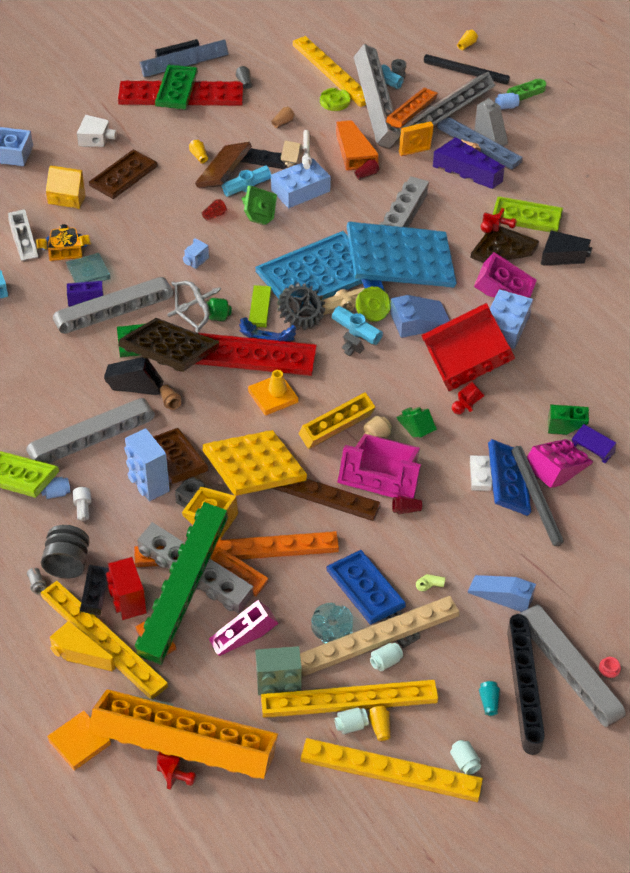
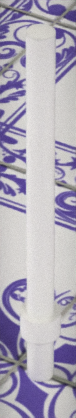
[302,130,312,169]

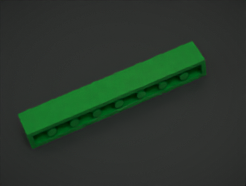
[135,502,228,665]

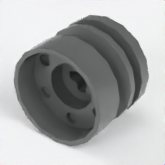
[41,525,90,579]

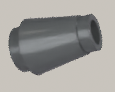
[235,66,252,89]

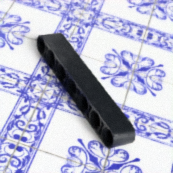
[507,614,545,755]

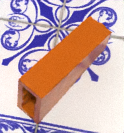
[336,120,378,171]

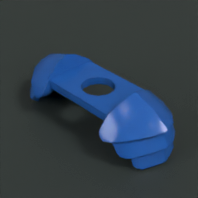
[239,317,296,342]

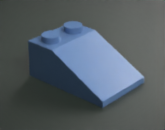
[390,295,450,338]

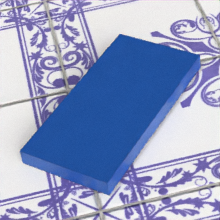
[488,439,531,516]
[326,550,406,625]

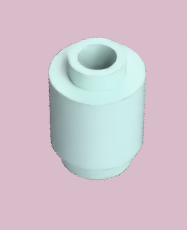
[370,643,403,671]
[334,707,369,734]
[450,740,481,775]

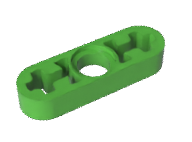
[507,79,546,101]

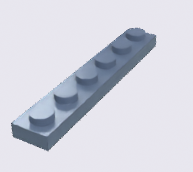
[140,39,229,77]
[437,116,523,170]

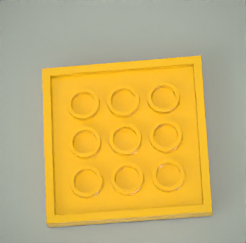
[202,430,307,496]

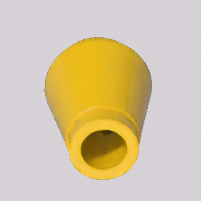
[457,30,478,50]
[189,139,208,163]
[268,370,287,397]
[368,706,391,741]

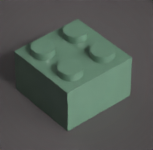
[255,646,302,695]

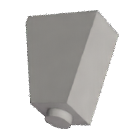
[474,98,508,147]

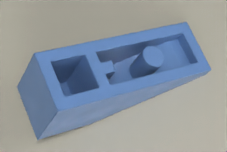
[468,575,536,612]

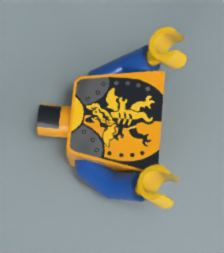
[36,224,91,261]

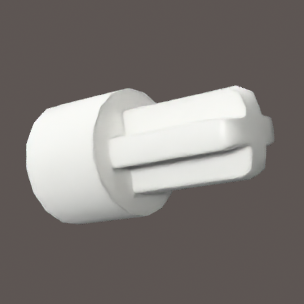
[73,487,91,522]

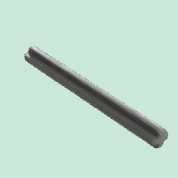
[512,446,564,546]

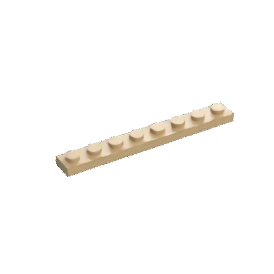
[300,596,459,677]

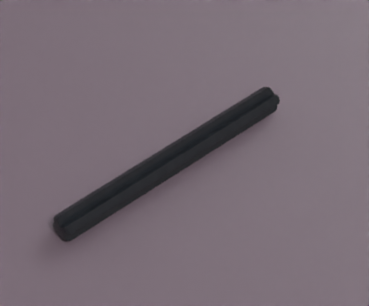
[423,54,510,84]

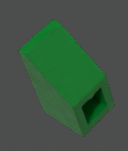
[547,404,589,435]
[396,407,437,437]

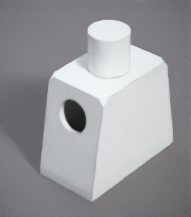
[77,115,117,147]

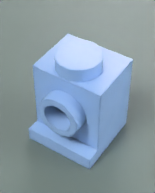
[183,238,209,269]

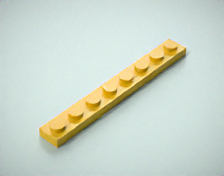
[293,36,366,107]
[41,581,168,701]
[261,680,438,718]
[301,738,483,802]

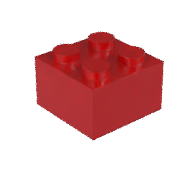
[106,557,147,620]

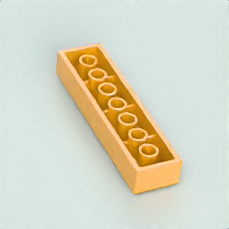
[89,689,278,779]

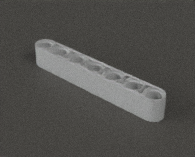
[53,277,173,334]
[26,398,155,464]
[519,604,626,727]

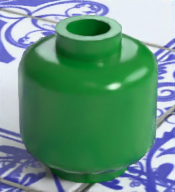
[206,297,232,322]

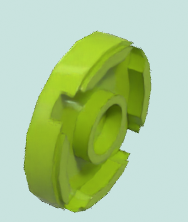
[320,88,350,111]
[356,286,391,322]

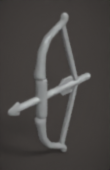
[167,280,221,333]

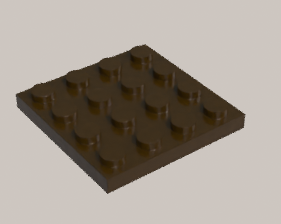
[118,318,219,372]

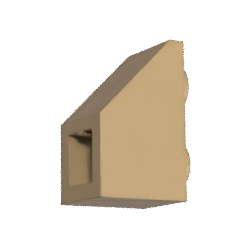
[281,140,304,168]

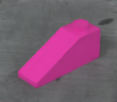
[209,600,279,656]

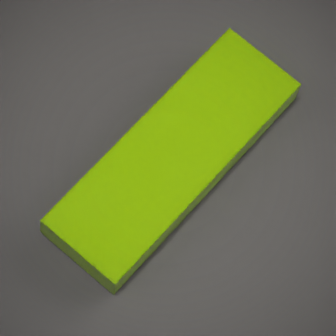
[249,285,271,328]

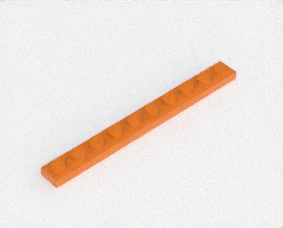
[134,531,339,567]

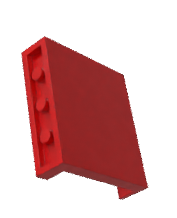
[421,303,515,392]

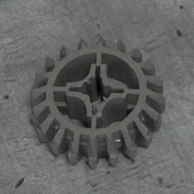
[277,282,325,330]

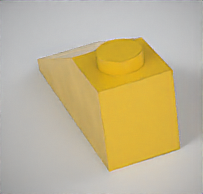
[50,621,115,671]

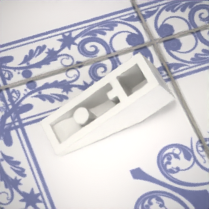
[8,209,38,261]

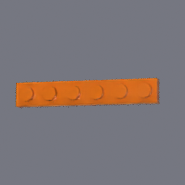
[386,87,438,128]

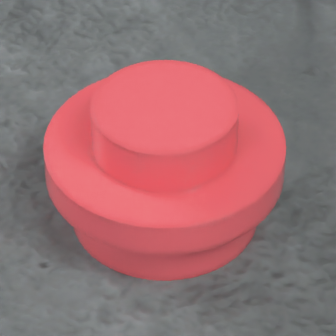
[599,657,621,678]

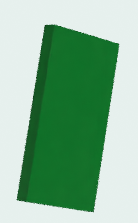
[155,65,198,109]

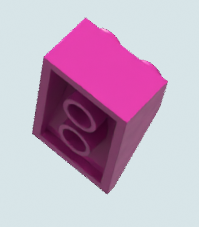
[474,252,537,298]

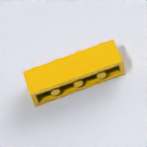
[299,392,376,450]

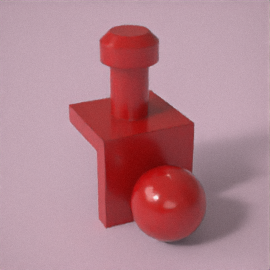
[480,208,517,233]
[451,381,485,415]
[157,752,197,790]

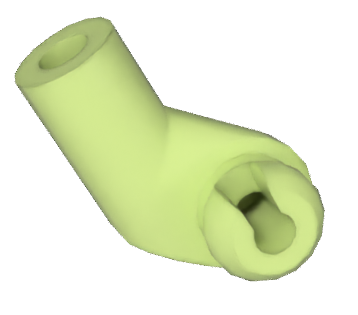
[416,574,445,591]

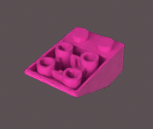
[527,439,593,488]

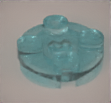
[311,603,353,644]

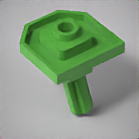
[241,185,277,225]

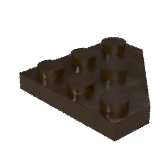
[470,226,539,263]

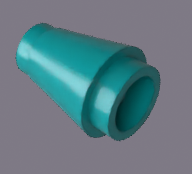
[478,681,500,716]

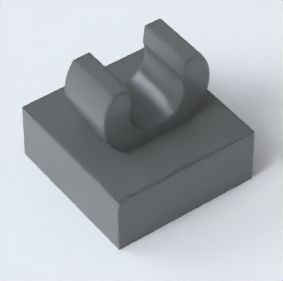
[342,332,364,356]

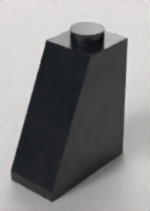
[541,230,593,265]
[104,357,164,395]

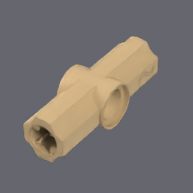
[321,287,365,315]

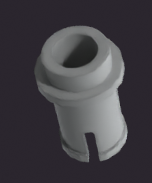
[27,568,47,594]

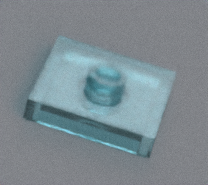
[66,253,110,283]

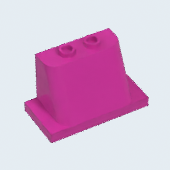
[337,434,421,498]

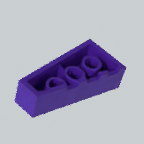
[433,137,505,189]

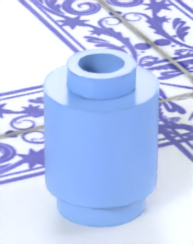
[495,93,519,110]
[41,477,70,499]

